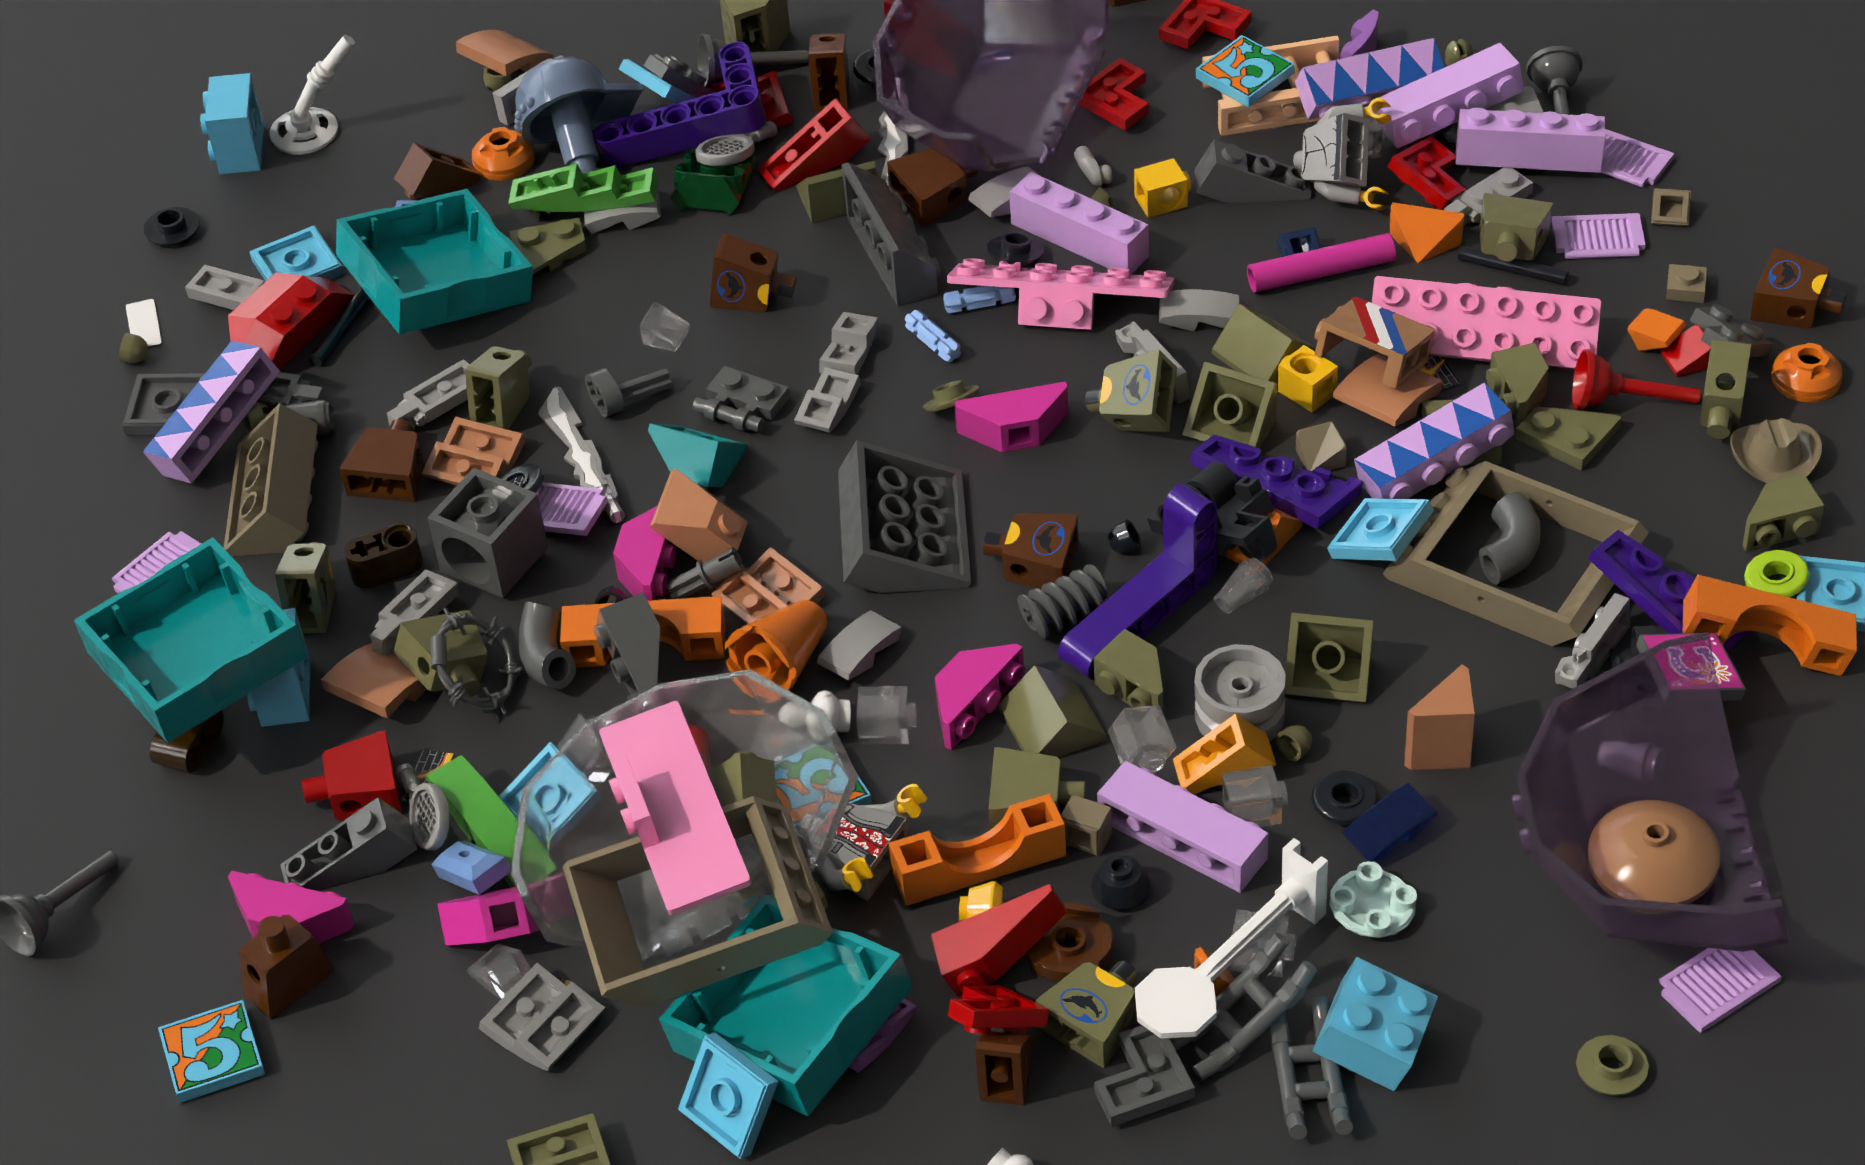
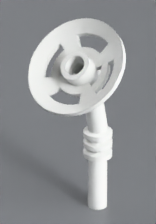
[270,35,355,155]

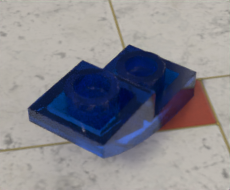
[1342,783,1438,863]

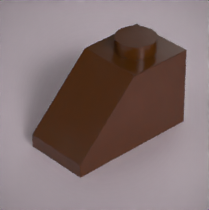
[394,142,482,200]
[975,1031,1032,1106]

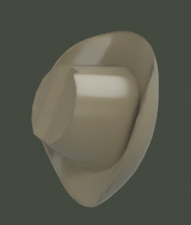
[1730,418,1822,483]

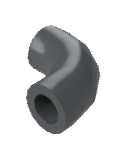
[1479,492,1541,585]
[518,602,576,689]

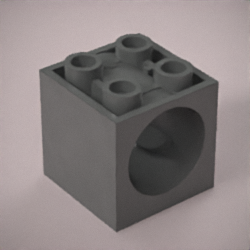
[427,468,548,598]

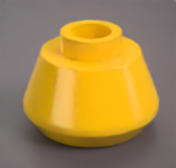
[959,881,1004,922]

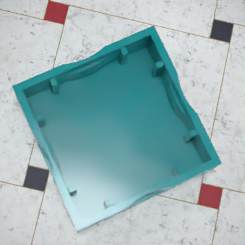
[336,189,533,335]
[74,537,308,743]
[659,894,913,1116]

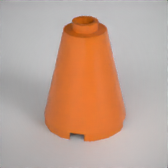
[725,600,828,700]

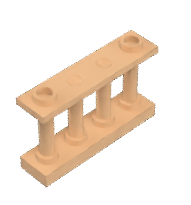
[1202,35,1339,136]

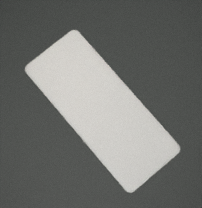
[126,299,162,347]

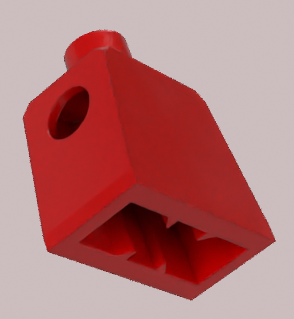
[301,730,402,821]

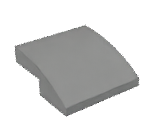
[479,963,605,1071]

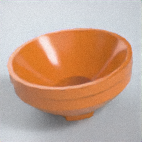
[472,127,536,181]
[1771,343,1843,403]

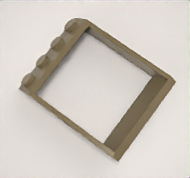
[1383,461,1649,646]
[563,796,833,1008]

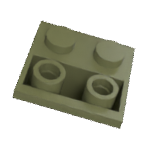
[720,0,791,52]

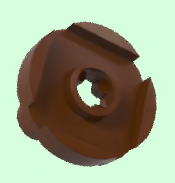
[1026,903,1112,982]

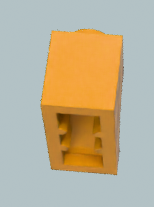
[1173,714,1276,795]

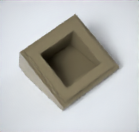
[1651,188,1691,227]

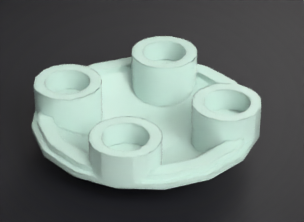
[1329,861,1417,938]

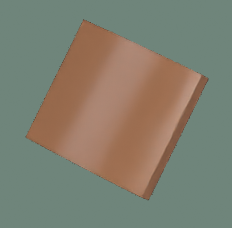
[456,30,553,76]
[1333,353,1443,427]
[422,417,526,485]
[711,547,827,624]
[321,643,426,719]

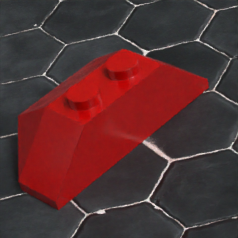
[228,273,354,371]

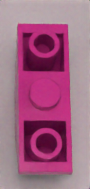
[954,381,1069,453]
[613,506,676,601]
[935,644,1025,751]
[228,870,354,943]
[437,877,572,946]

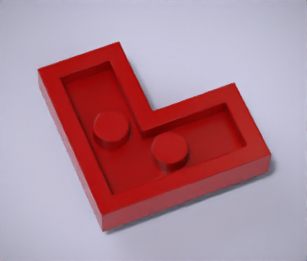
[1159,0,1252,50]
[1074,58,1149,131]
[1387,136,1466,210]
[948,985,1049,1034]

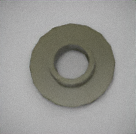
[923,380,980,412]
[1576,1035,1649,1096]

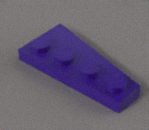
[1190,434,1363,529]
[1588,530,1753,653]

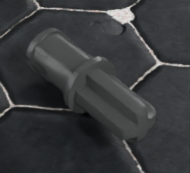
[666,547,744,599]

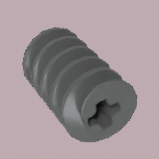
[1017,564,1107,639]

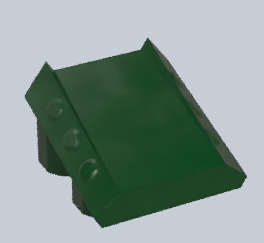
[671,149,757,216]

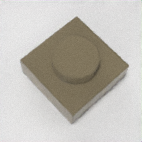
[1666,264,1707,303]

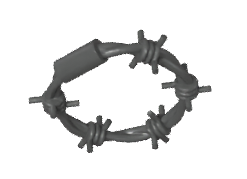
[430,608,526,715]

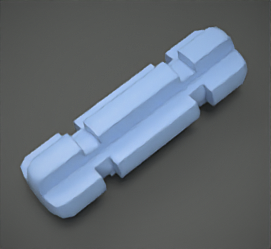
[943,286,1016,314]
[905,310,961,362]

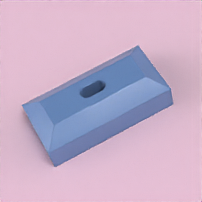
[431,840,512,895]

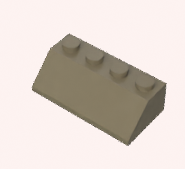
[224,403,318,556]

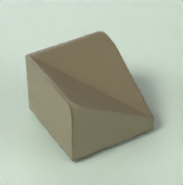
[1296,421,1347,472]
[1061,796,1112,856]

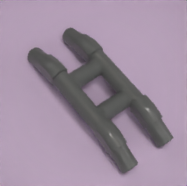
[1170,932,1318,1082]
[1269,996,1353,1140]

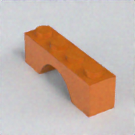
[1682,574,1857,676]
[560,596,725,668]
[889,793,1066,906]

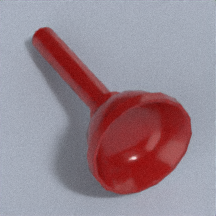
[1572,349,1701,410]

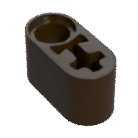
[344,523,423,588]
[150,710,224,773]

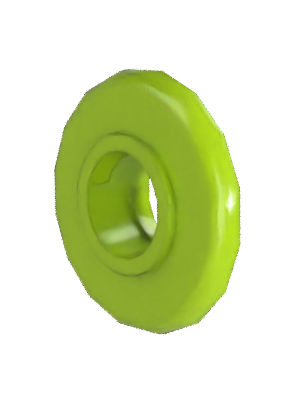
[1744,550,1810,597]

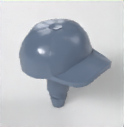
[514,56,644,173]

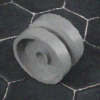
[1195,644,1286,742]

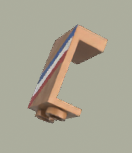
[1314,296,1436,388]

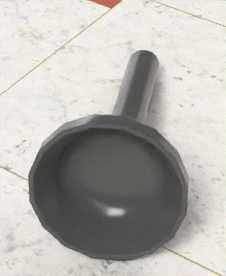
[697,33,809,88]
[1526,45,1583,115]
[0,851,119,957]

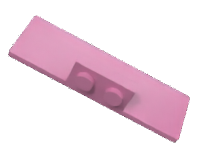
[947,258,1174,330]
[1369,276,1601,371]
[599,701,752,916]

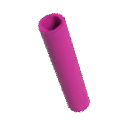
[1247,233,1396,293]

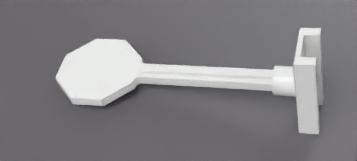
[1135,838,1328,1039]

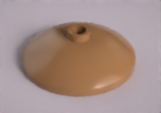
[1588,800,1721,910]

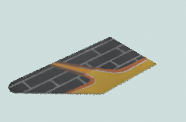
[1419,355,1461,390]
[401,749,454,802]

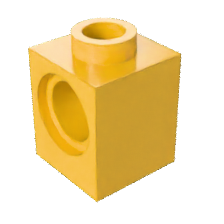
[1134,158,1192,218]
[1278,345,1338,413]

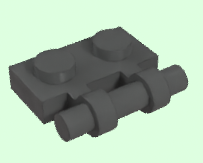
[693,366,790,433]

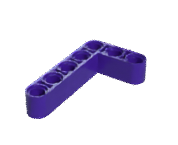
[593,41,766,168]
[1057,483,1217,680]

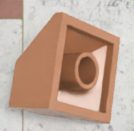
[650,468,748,562]

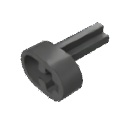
[585,368,673,418]

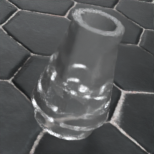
[1214,558,1273,614]

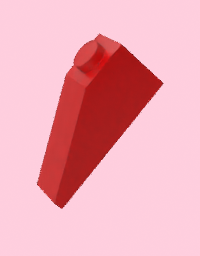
[758,98,872,192]
[931,884,1067,997]

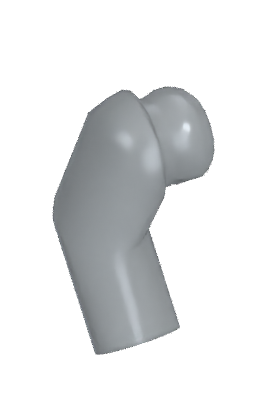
[1074,146,1113,187]

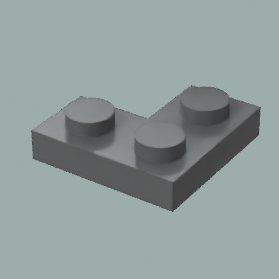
[643,53,716,98]
[1690,304,1774,358]
[1094,1025,1195,1127]

